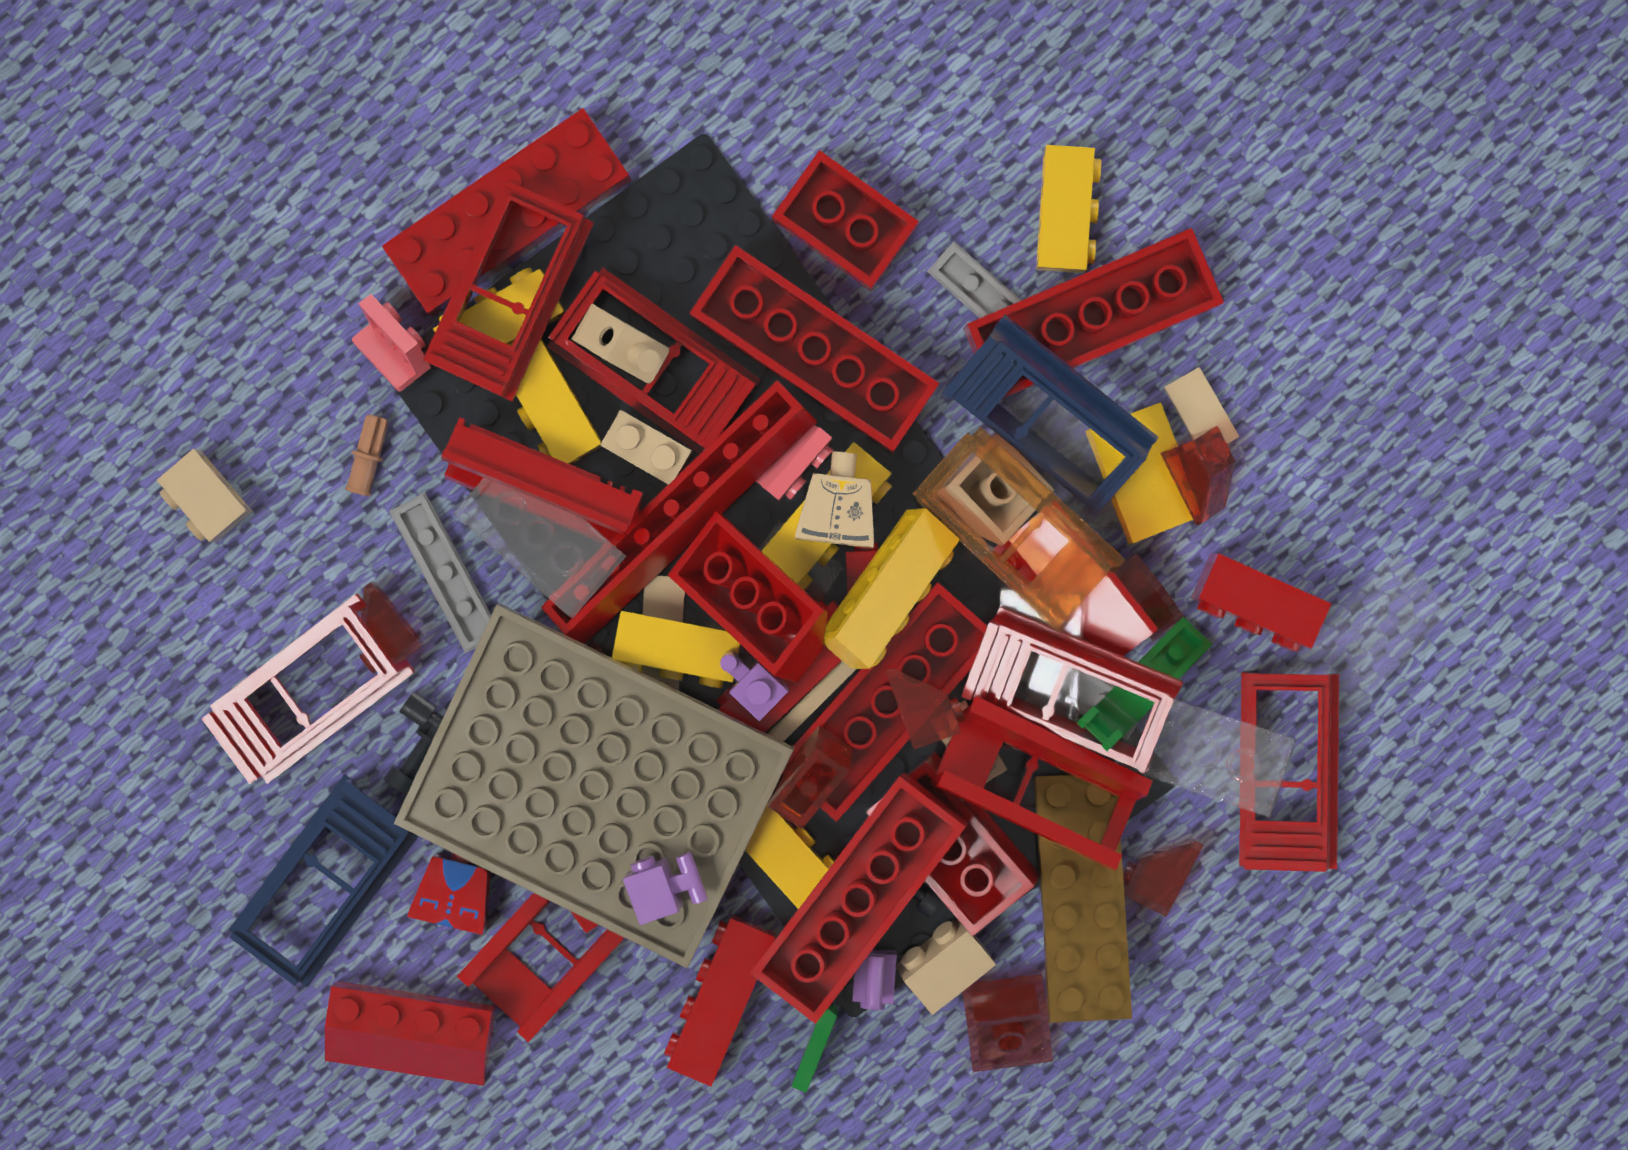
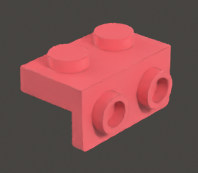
[352,294,431,391]
[756,425,833,502]

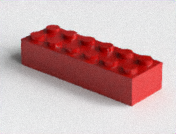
[382,108,632,316]
[963,228,1224,401]
[690,245,940,453]
[782,582,988,822]
[750,772,969,1024]

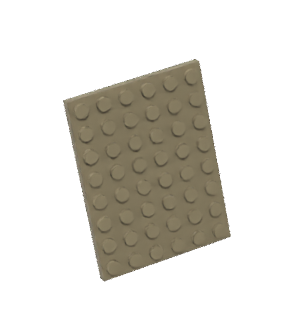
[394,603,795,968]

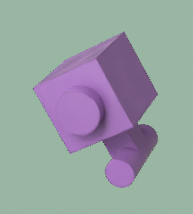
[720,651,789,721]
[623,852,708,925]
[852,949,897,1010]

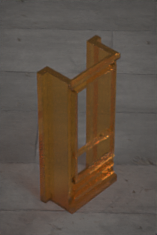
[913,427,1126,633]

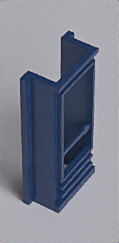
[942,314,1158,515]
[229,774,418,987]

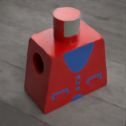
[407,853,491,935]

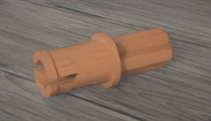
[345,415,389,497]

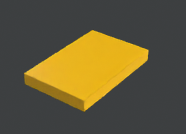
[1085,402,1204,544]

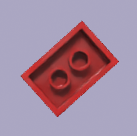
[772,150,919,292]
[1191,553,1332,652]

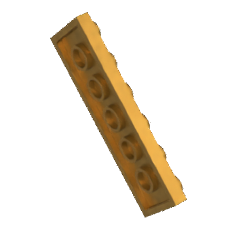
[1034,775,1132,1023]

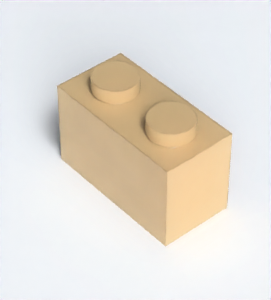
[600,410,694,485]
[157,448,252,542]
[896,918,996,1015]

